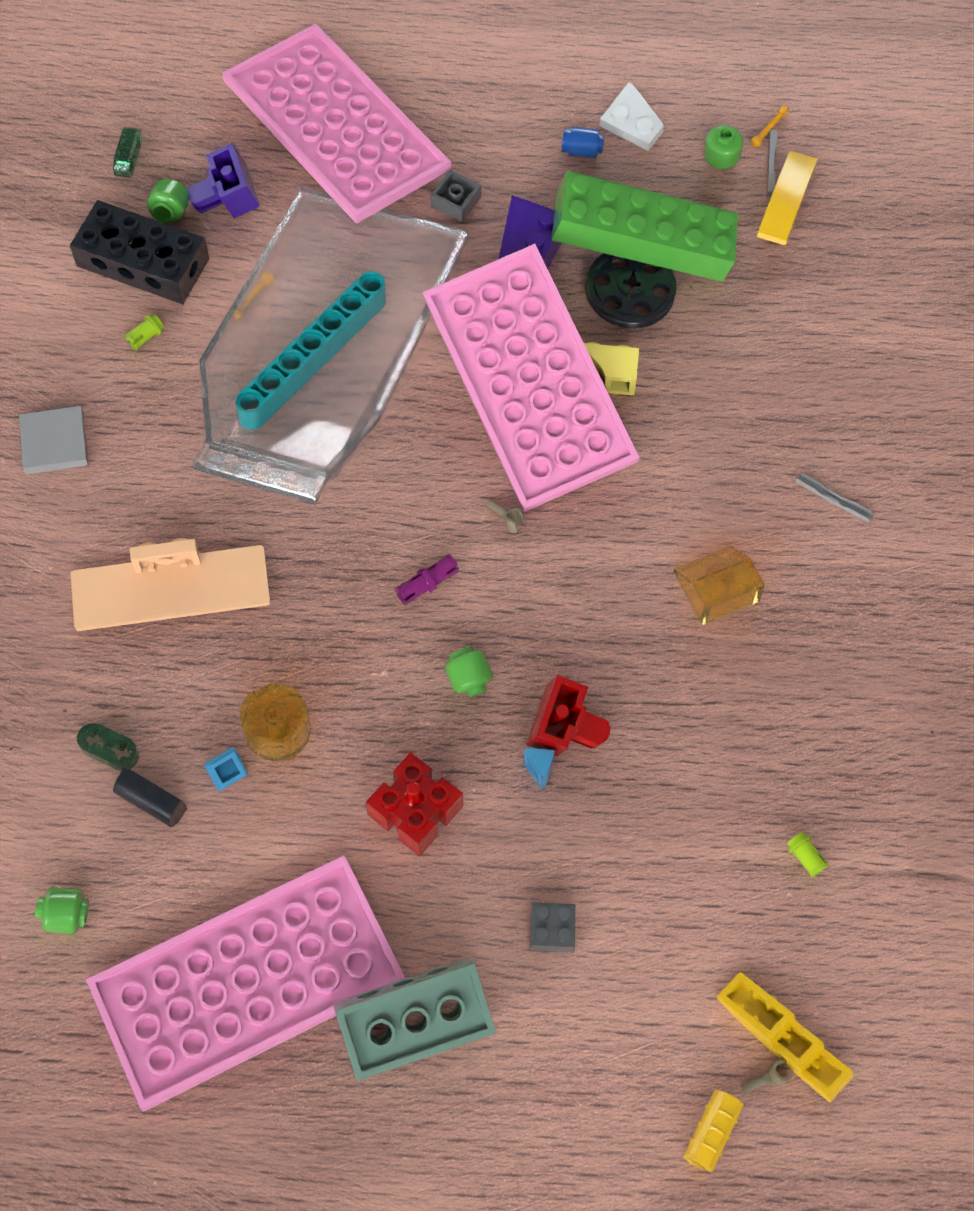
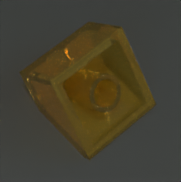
[673,546,765,625]

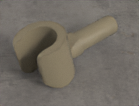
[487,500,526,534]
[741,1059,793,1094]

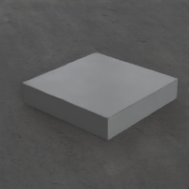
[19,406,88,474]

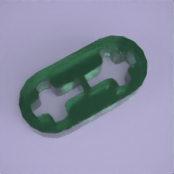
[113,127,142,178]
[77,723,139,771]

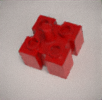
[366,752,463,857]

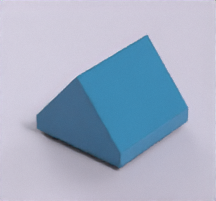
[204,747,248,791]
[523,748,555,788]

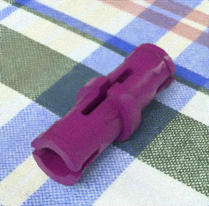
[394,554,459,605]

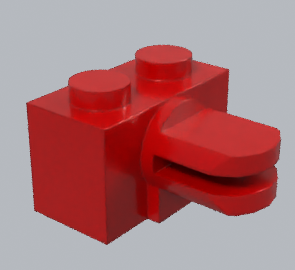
[526,675,610,757]

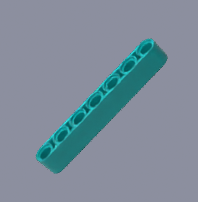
[235,271,386,430]

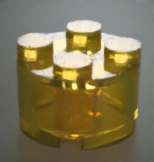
[240,683,311,761]

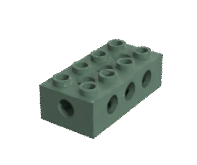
[333,957,496,1081]

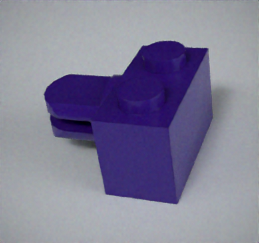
[188,143,260,218]

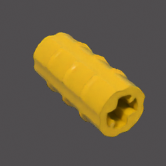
[683,1089,744,1173]

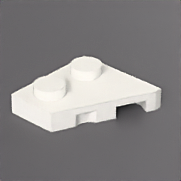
[599,83,664,151]

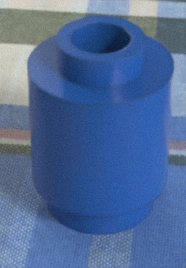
[562,126,604,159]

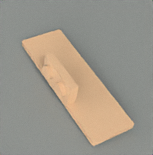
[70,538,271,631]

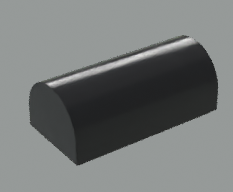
[113,768,188,827]

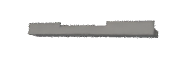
[767,130,778,197]
[796,474,873,523]

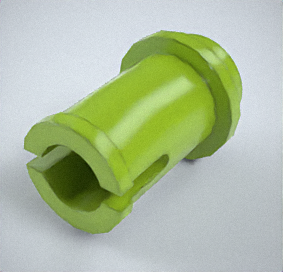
[124,314,165,350]
[787,832,829,878]

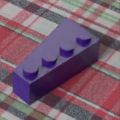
[499,195,561,269]

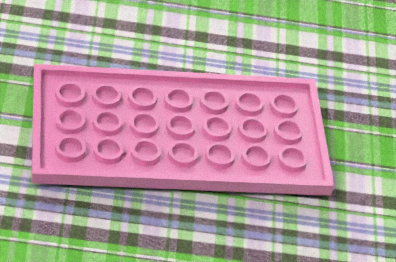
[222,23,451,224]
[422,244,639,512]
[86,855,405,1112]

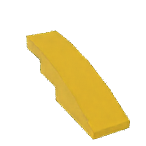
[757,151,818,245]
[716,972,854,1103]

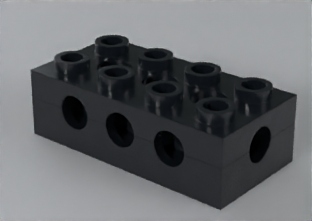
[69,200,209,304]

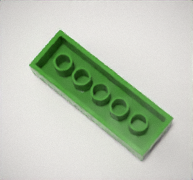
[551,170,738,282]

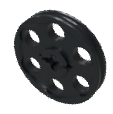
[586,253,677,328]

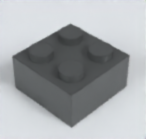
[431,170,481,222]
[530,902,576,953]

